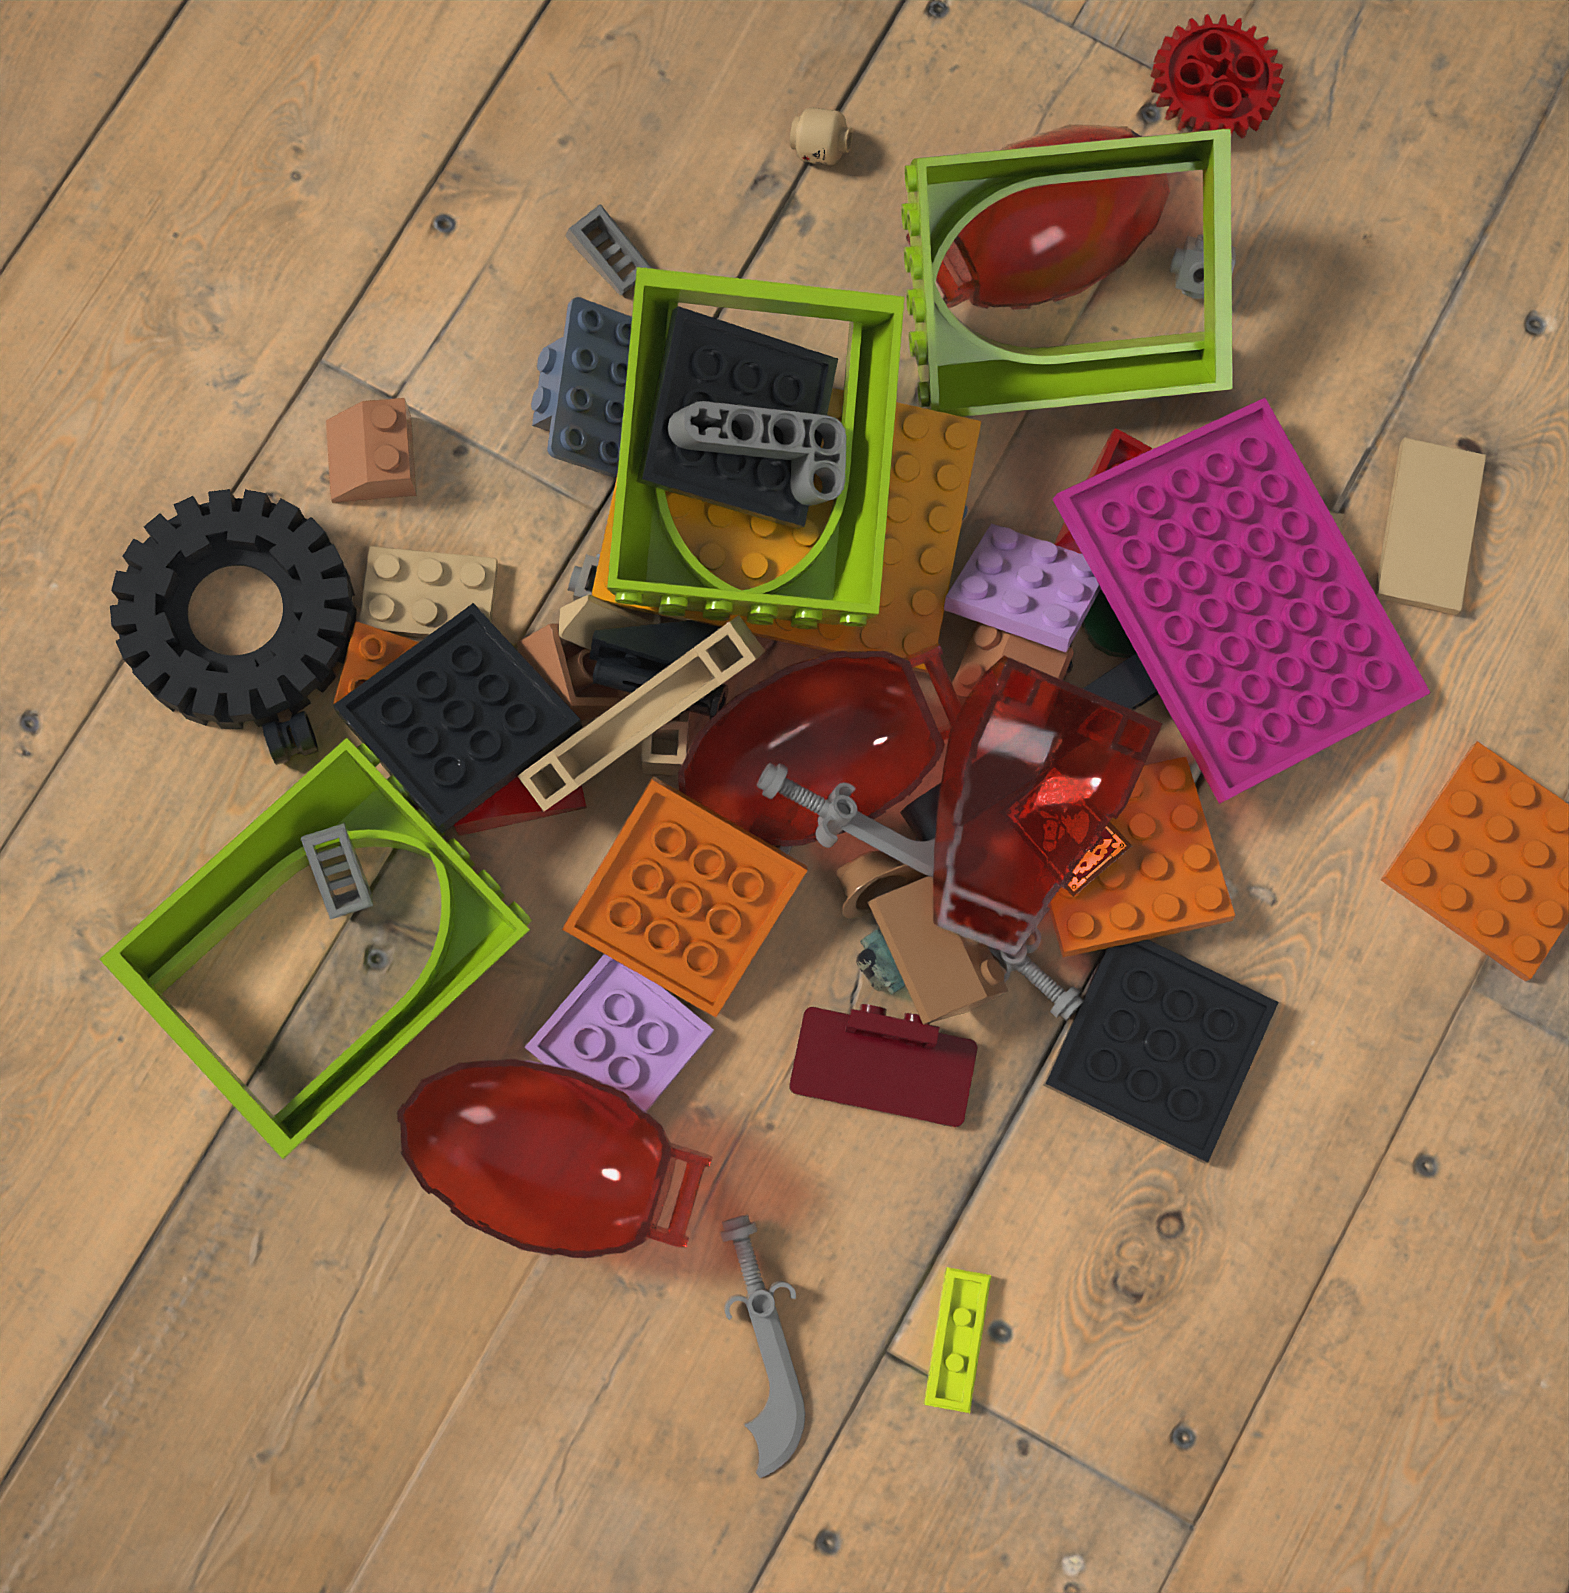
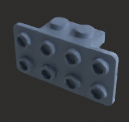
[531,297,632,478]

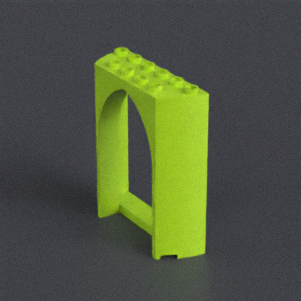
[901,129,1232,417]
[607,267,905,629]
[99,738,532,1159]

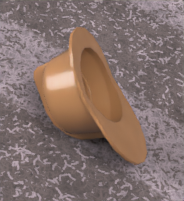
[837,851,928,919]

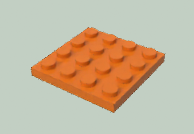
[1381,741,1569,981]
[1019,757,1236,958]
[562,776,808,1018]

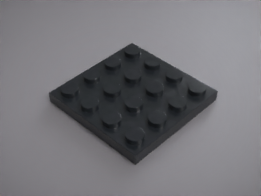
[636,306,838,529]
[333,603,582,834]
[1043,939,1279,1164]

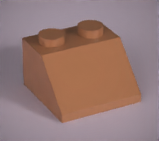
[326,398,417,503]
[948,622,1074,729]
[517,624,631,721]

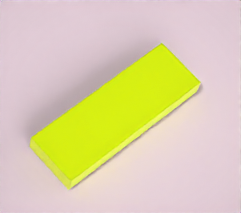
[924,1267,991,1413]

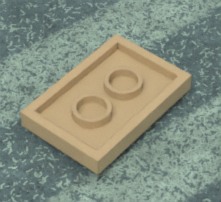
[359,546,498,639]

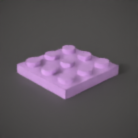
[944,523,1101,652]
[525,954,714,1135]

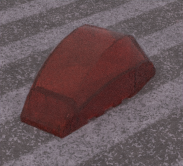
[933,655,1163,956]

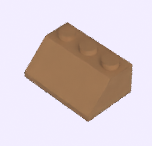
[868,876,1008,1025]

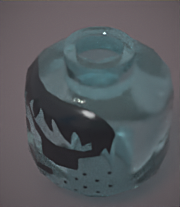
[856,928,906,995]

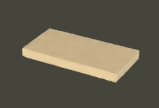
[1375,437,1486,615]

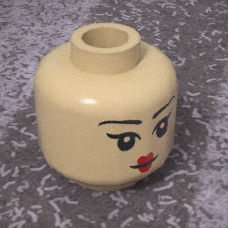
[790,107,853,165]

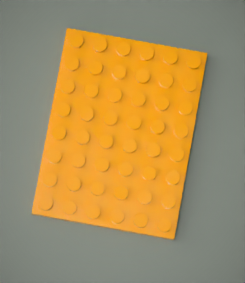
[592,388,982,674]

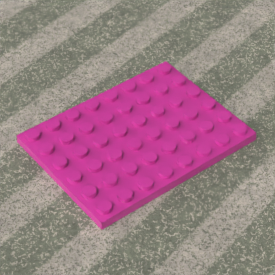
[1052,398,1431,804]

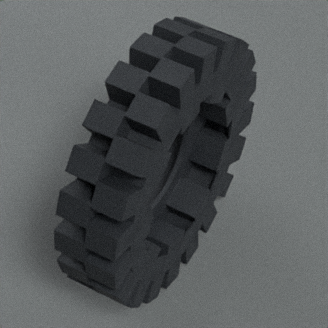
[110,489,357,729]

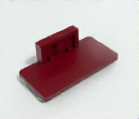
[789,1004,978,1128]

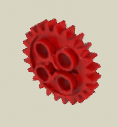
[1150,14,1284,139]

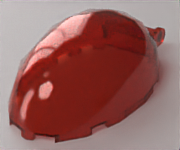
[906,124,1170,310]
[678,644,974,847]
[397,1058,713,1259]

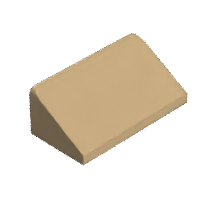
[558,594,654,650]

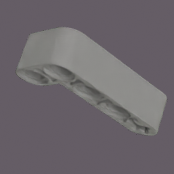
[668,401,846,506]

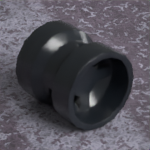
[262,711,319,765]

